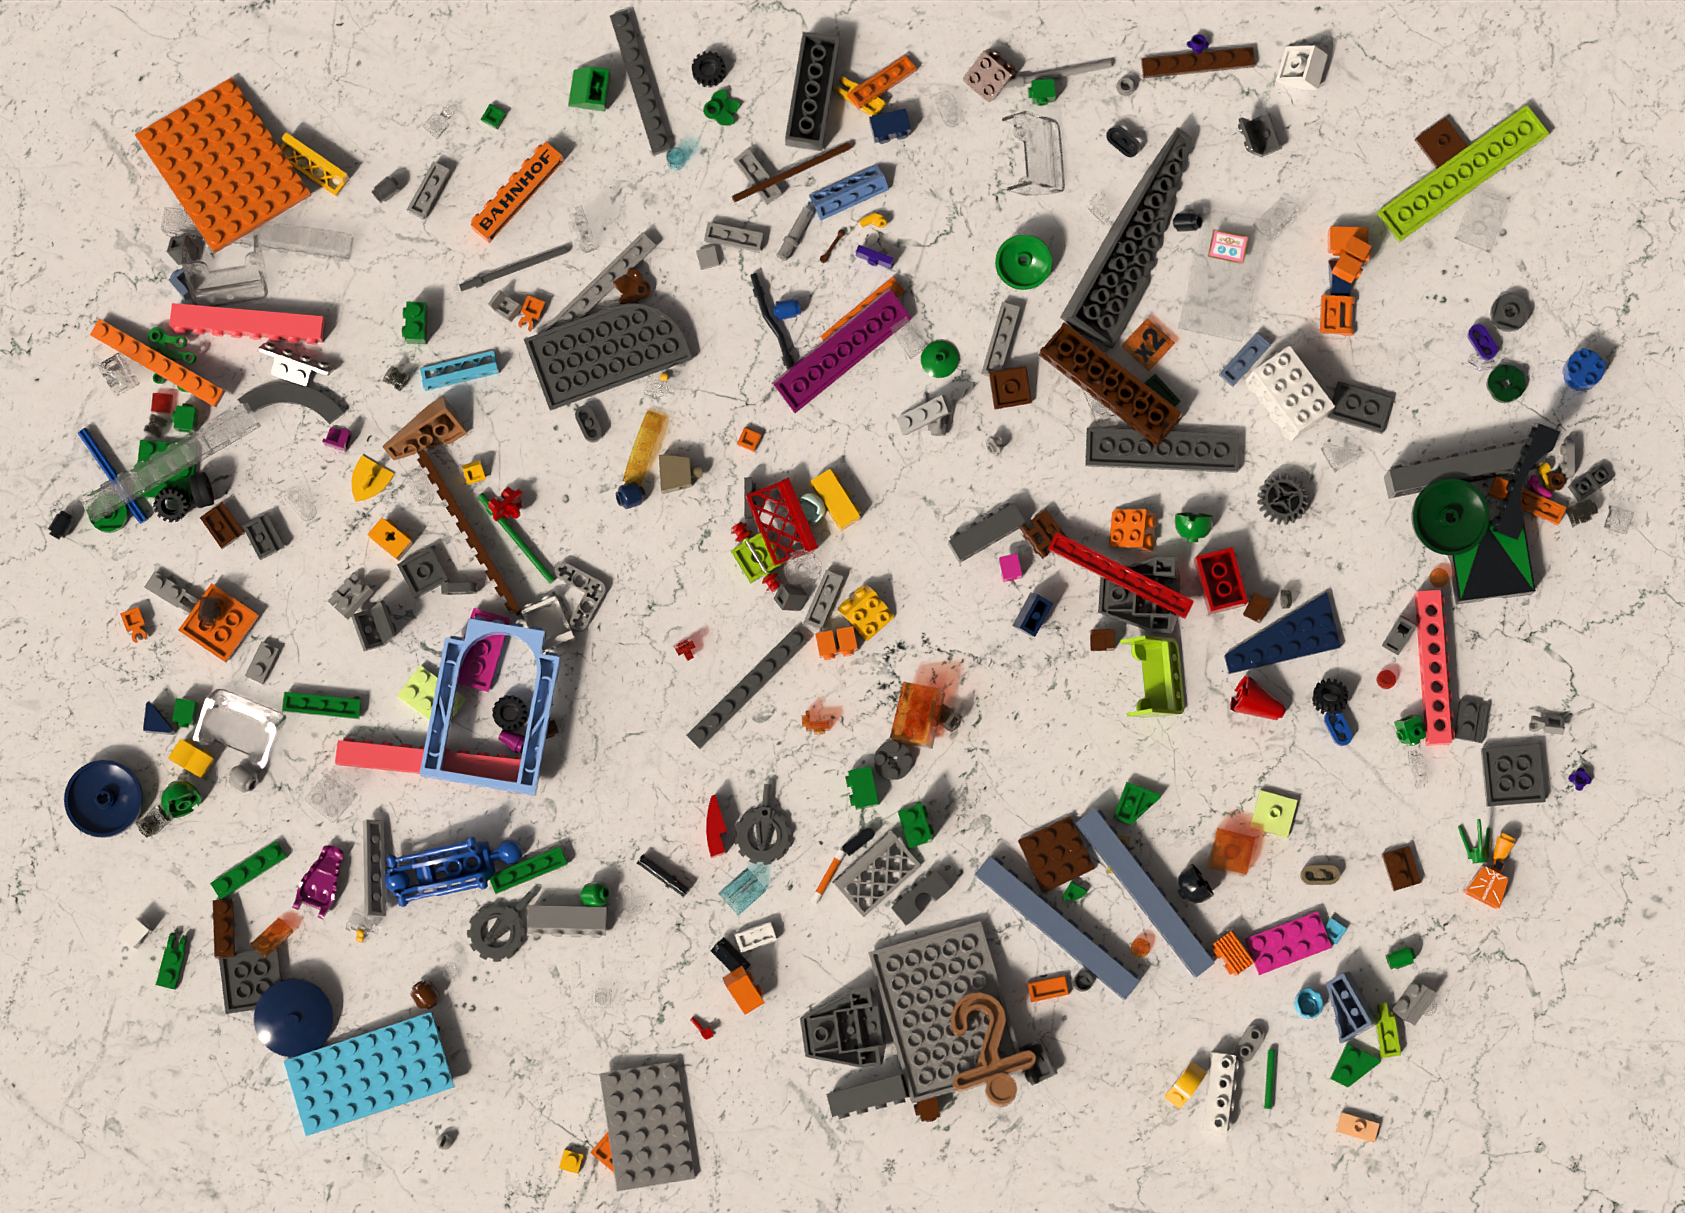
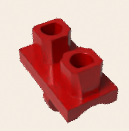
[488,487,523,522]

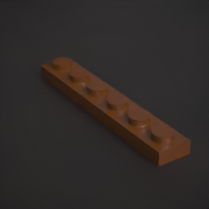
[1141,47,1255,79]

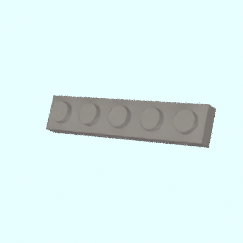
[363,819,386,917]

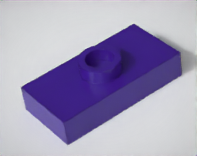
[856,245,894,269]

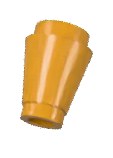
[1492,832,1516,863]

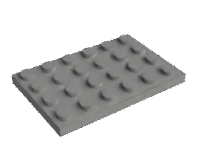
[599,1061,695,1191]

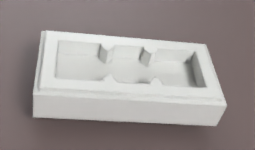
[735,921,778,953]

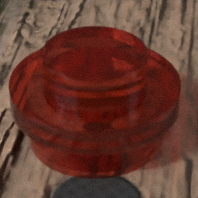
[1376,670,1396,689]

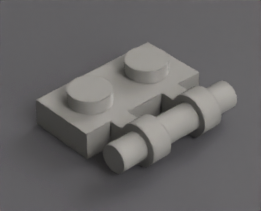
[328,574,374,620]

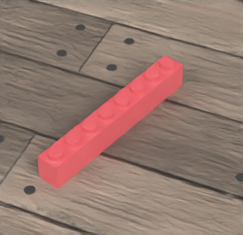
[169,303,326,345]

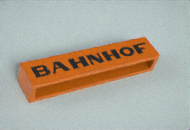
[470,142,564,243]

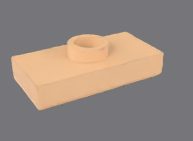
[1336,1112,1379,1143]

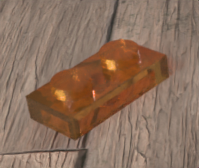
[250,918,293,958]

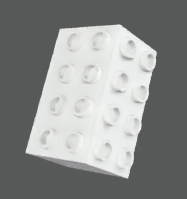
[1246,346,1335,441]

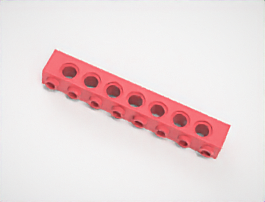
[1415,590,1455,746]

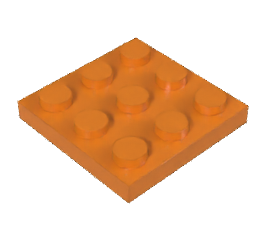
[178,583,259,663]

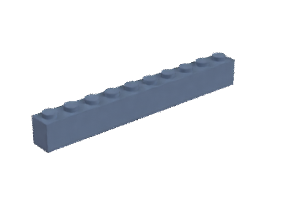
[1075,808,1215,978]
[974,856,1140,1000]

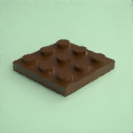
[1018,816,1095,894]

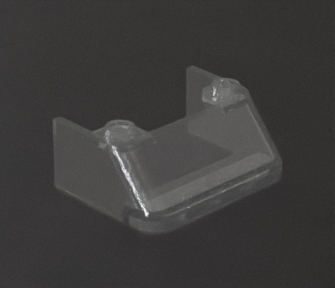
[1002,111,1065,196]
[182,235,268,307]

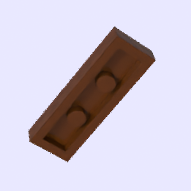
[213,899,235,959]

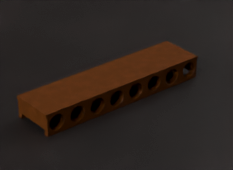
[1039,322,1182,447]

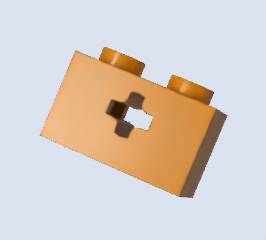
[367,517,413,561]

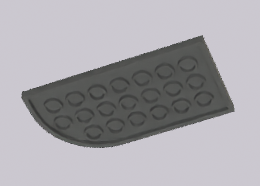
[524,304,693,411]

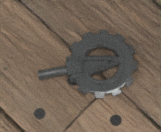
[734,784,792,865]
[467,892,535,962]

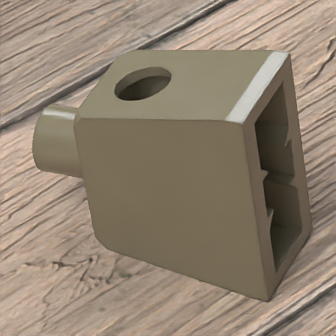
[659,455,703,494]

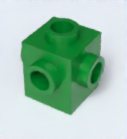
[1394,715,1426,746]

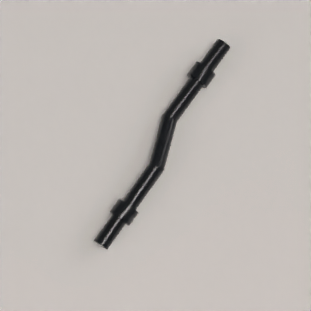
[750,273,795,370]

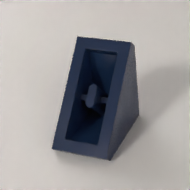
[1328,260,1351,296]
[143,701,177,735]

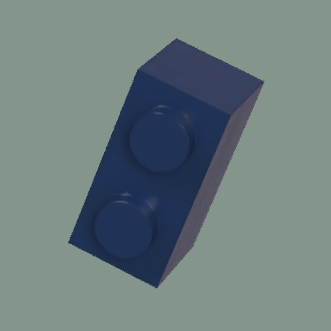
[869,108,911,144]
[1012,592,1054,637]

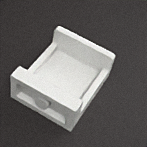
[521,595,575,654]

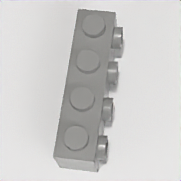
[527,905,607,938]

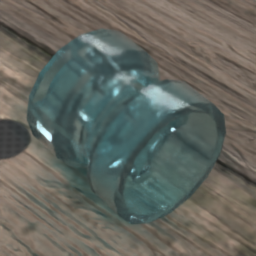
[666,147,686,170]

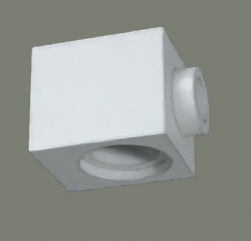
[119,917,153,949]

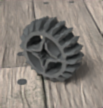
[1257,474,1309,525]

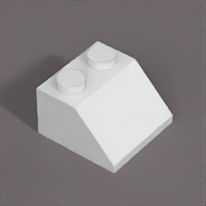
[1276,46,1328,90]

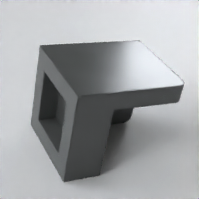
[167,234,198,265]
[774,583,808,611]

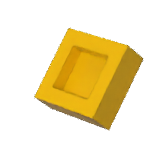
[462,460,486,485]
[559,1149,584,1174]

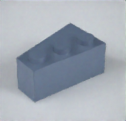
[1327,972,1379,1043]

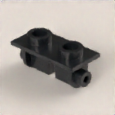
[710,937,751,972]

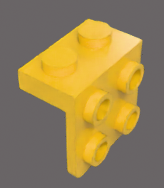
[837,584,894,641]

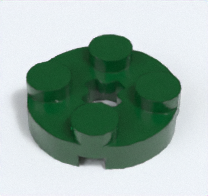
[1486,365,1526,403]

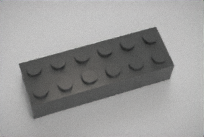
[785,32,840,151]

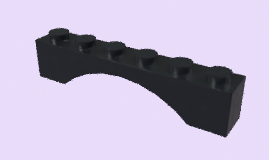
[1492,423,1560,540]

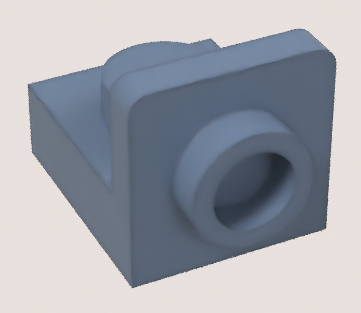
[168,268,192,300]

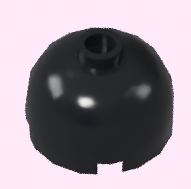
[1177,864,1214,903]

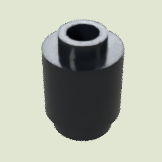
[1173,212,1202,232]
[48,510,75,540]

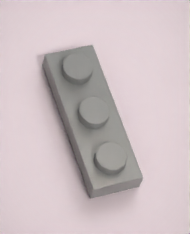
[733,149,782,205]
[407,161,451,220]
[704,222,763,253]
[897,395,952,435]
[804,570,844,630]

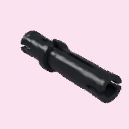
[636,854,690,898]

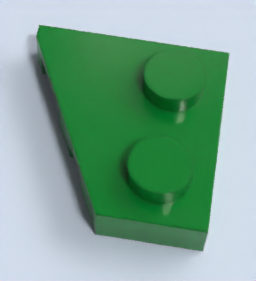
[1113,782,1161,825]

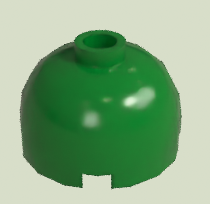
[1175,512,1213,542]
[161,781,202,818]

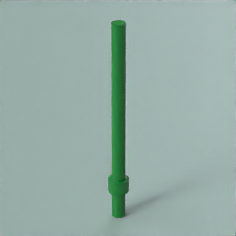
[478,493,556,584]

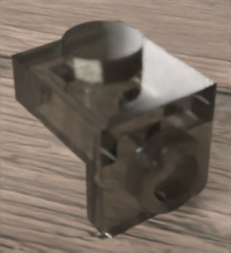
[933,704,963,732]
[135,805,171,838]

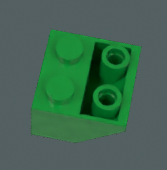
[568,67,611,112]

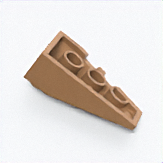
[383,396,467,460]

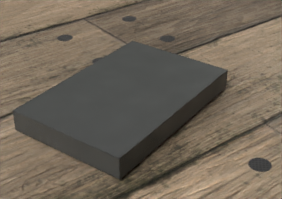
[1327,381,1393,434]

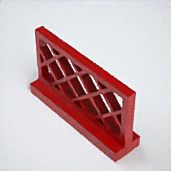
[745,478,818,566]

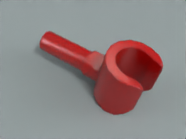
[690,1017,714,1040]

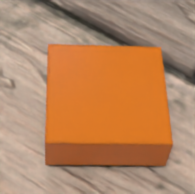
[737,427,762,452]

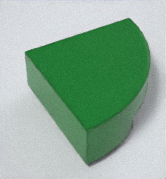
[1062,881,1088,901]

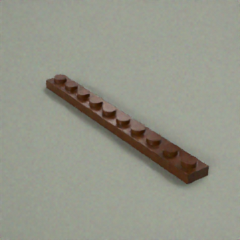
[417,448,521,616]

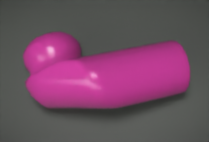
[1527,475,1552,499]

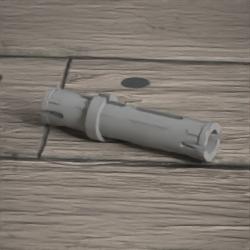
[776,207,814,261]

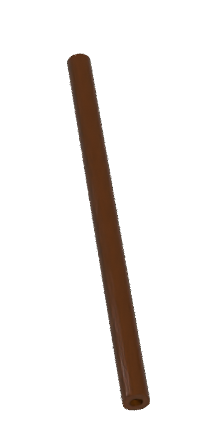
[732,142,851,203]

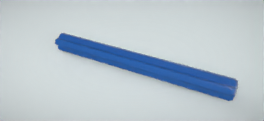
[78,428,148,524]

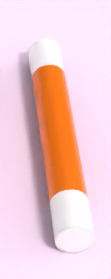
[811,849,845,903]

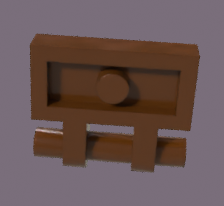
[1020,509,1067,559]

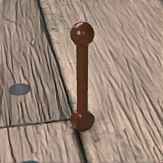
[820,229,845,263]

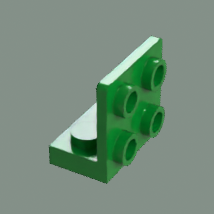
[898,802,934,849]

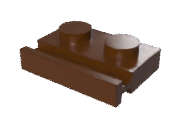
[200,502,245,549]
[1381,846,1421,891]

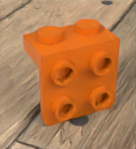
[1109,509,1158,551]

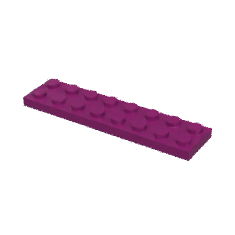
[772,288,912,413]

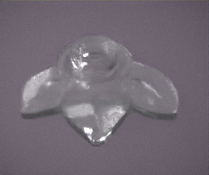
[606,885,645,924]

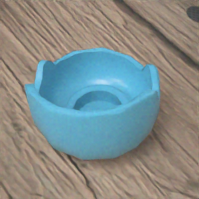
[1294,987,1324,1019]

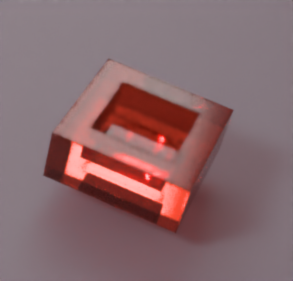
[151,393,173,414]

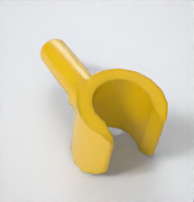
[1537,463,1551,490]

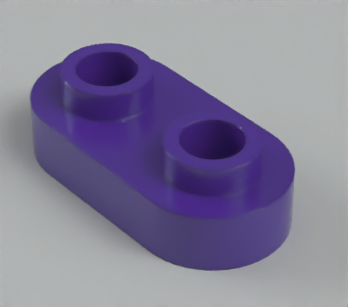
[1467,324,1498,360]

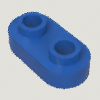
[1324,711,1353,746]

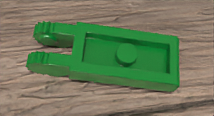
[156,932,187,990]

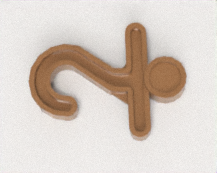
[950,992,1036,1107]

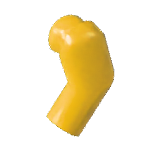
[859,213,887,228]

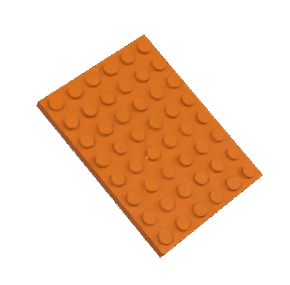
[135,77,311,254]

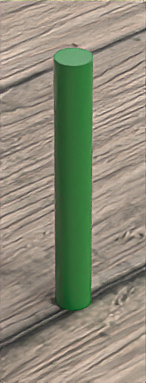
[1264,1049,1276,1109]

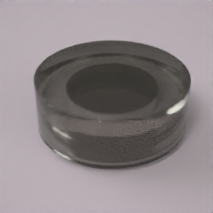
[1280,589,1292,609]

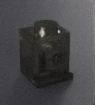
[1566,499,1598,528]
[198,596,223,626]

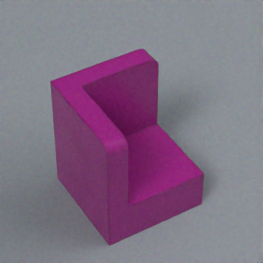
[322,427,352,452]

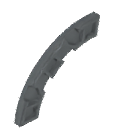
[237,383,344,425]

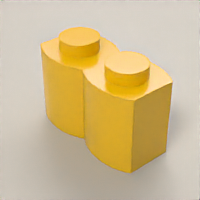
[168,738,215,779]

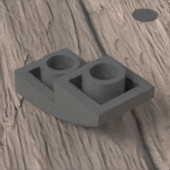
[1568,464,1613,502]

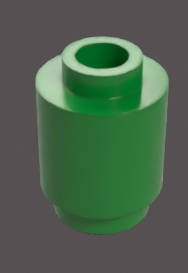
[1385,945,1416,970]

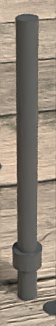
[459,246,568,292]

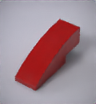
[706,795,727,858]

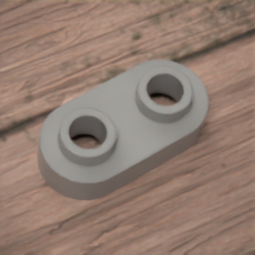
[1560,440,1575,478]
[1234,1025,1264,1062]

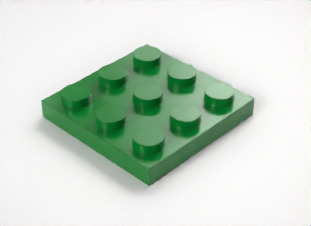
[134,440,198,502]

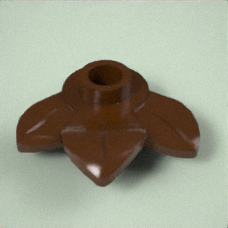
[613,268,651,305]

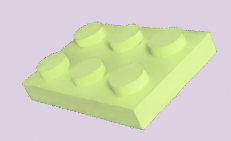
[397,665,467,720]

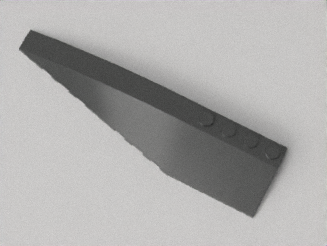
[1060,127,1192,348]

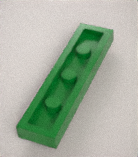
[282,692,362,719]
[210,841,287,900]
[489,847,568,894]

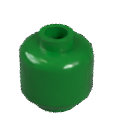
[580,882,610,907]

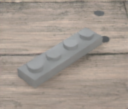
[981,302,1020,377]

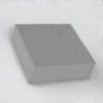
[696,246,719,270]

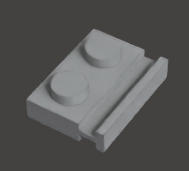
[1391,980,1437,1026]

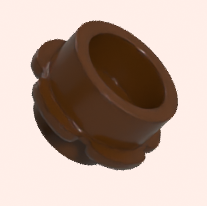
[1548,472,1566,490]

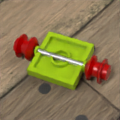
[731,522,783,592]

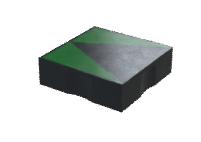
[1448,520,1536,605]

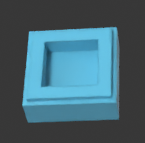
[1324,917,1348,944]

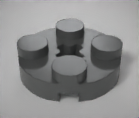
[1490,293,1529,332]
[874,741,912,780]

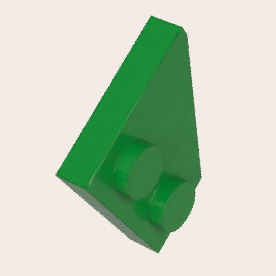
[1330,1044,1381,1088]

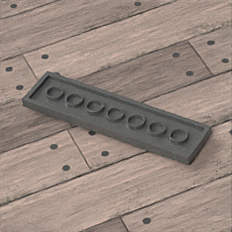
[1085,427,1239,473]

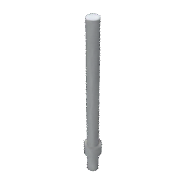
[1003,60,1112,88]

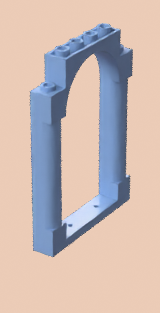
[419,616,561,796]

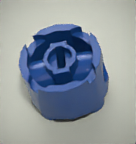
[1562,349,1605,391]

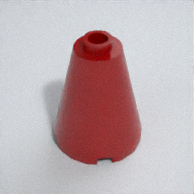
[1230,676,1286,720]

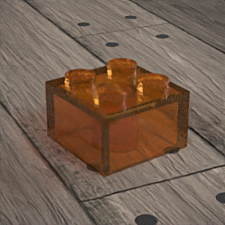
[1206,828,1255,877]

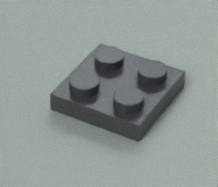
[397,546,449,599]

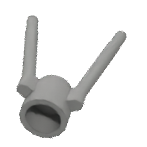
[923,393,956,436]

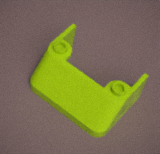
[1120,635,1185,718]

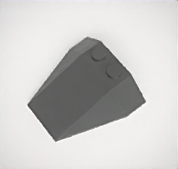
[1098,557,1180,633]
[800,987,886,1068]

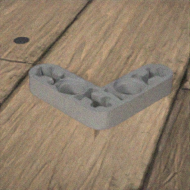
[555,562,606,632]

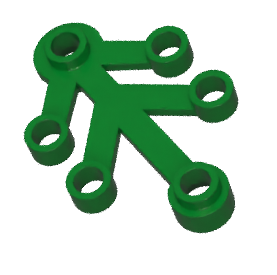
[148,327,197,392]

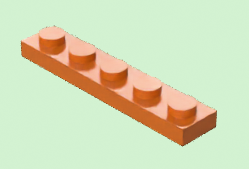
[820,276,905,341]

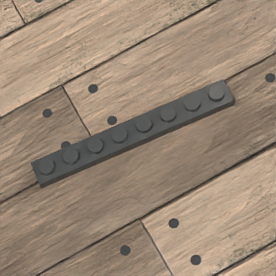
[610,10,671,156]
[686,627,809,749]

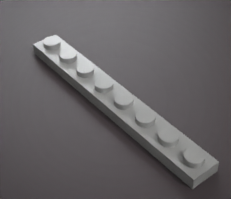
[538,232,656,334]

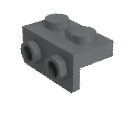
[1019,1038,1058,1085]

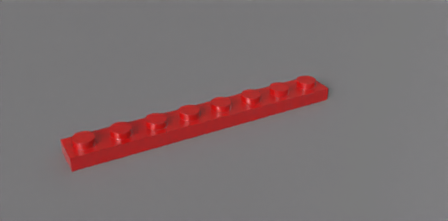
[1048,532,1194,619]

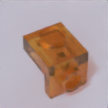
[802,710,829,735]

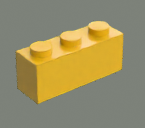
[810,469,861,531]

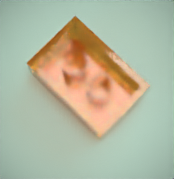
[890,682,946,749]

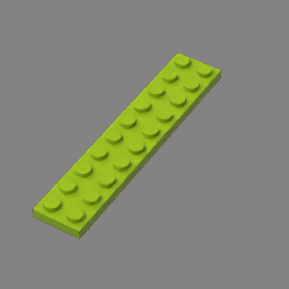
[1376,105,1550,243]

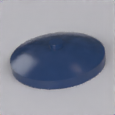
[64,760,143,838]
[254,978,333,1057]

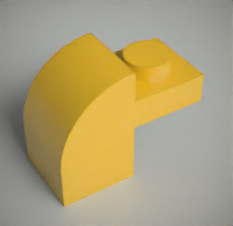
[1164,1061,1207,1109]

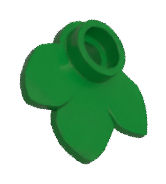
[703,89,740,126]

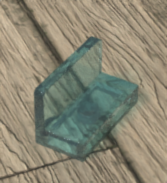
[718,868,766,915]

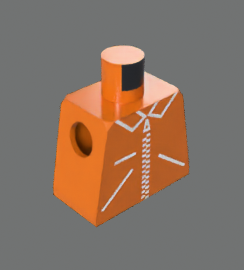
[1463,860,1508,909]

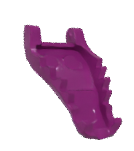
[292,845,344,920]

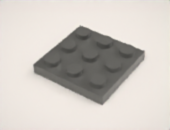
[1481,744,1546,807]
[219,947,282,1014]

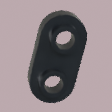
[1106,125,1141,157]

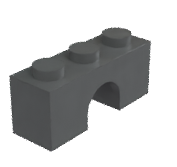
[891,870,951,926]

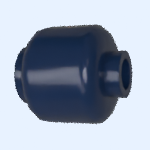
[615,482,645,509]

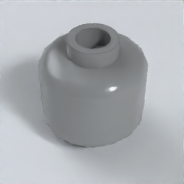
[229,764,258,793]

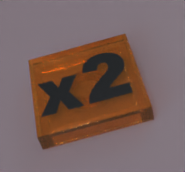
[1121,318,1175,371]

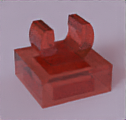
[673,638,695,661]

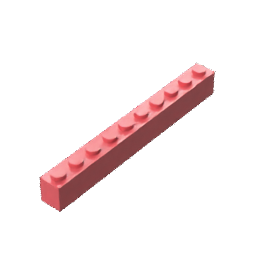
[335,738,522,783]

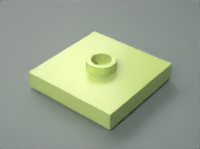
[1250,790,1298,838]

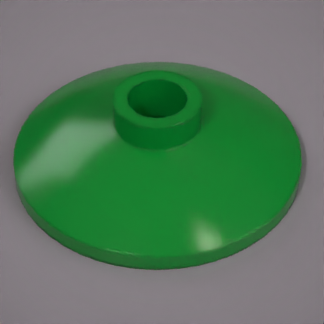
[921,341,959,378]

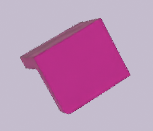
[999,553,1022,582]

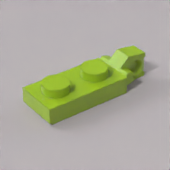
[1375,1002,1401,1058]

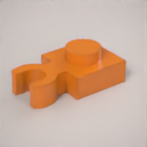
[518,295,546,332]
[120,607,148,643]

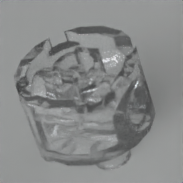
[97,351,140,396]

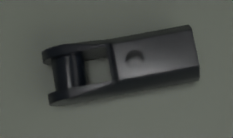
[842,828,874,856]

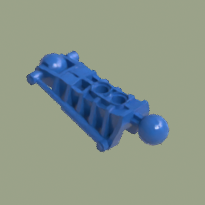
[385,836,523,907]

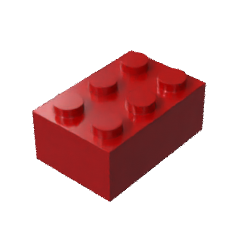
[1194,547,1248,615]

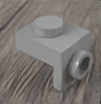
[488,290,523,322]

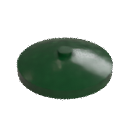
[1411,478,1489,556]

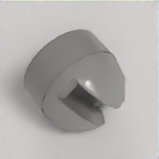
[436,1134,453,1150]

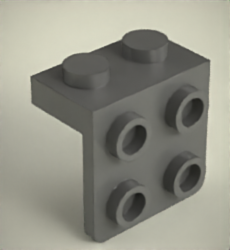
[1238,113,1282,157]
[351,600,396,652]

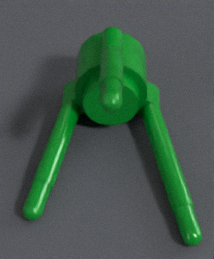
[1458,819,1490,864]

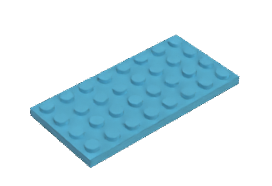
[284,1012,455,1136]

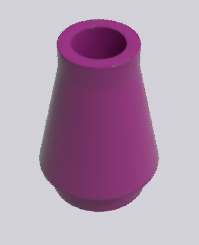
[498,729,525,753]

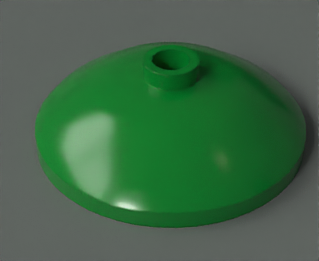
[995,234,1052,290]

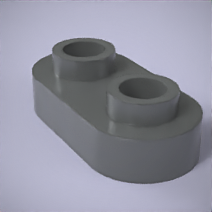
[575,406,603,443]

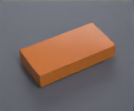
[1027,975,1069,1002]

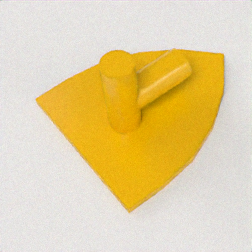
[351,455,394,502]

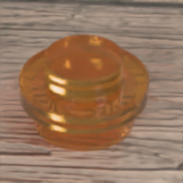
[1429,568,1449,587]
[1130,938,1150,958]

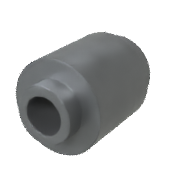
[371,176,400,203]

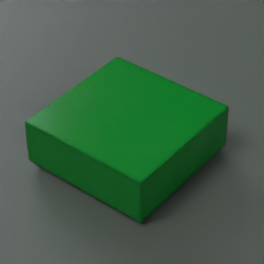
[481,104,506,130]

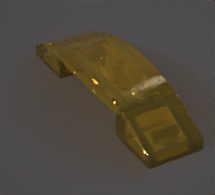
[622,410,665,487]

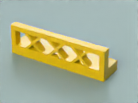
[280,132,349,196]

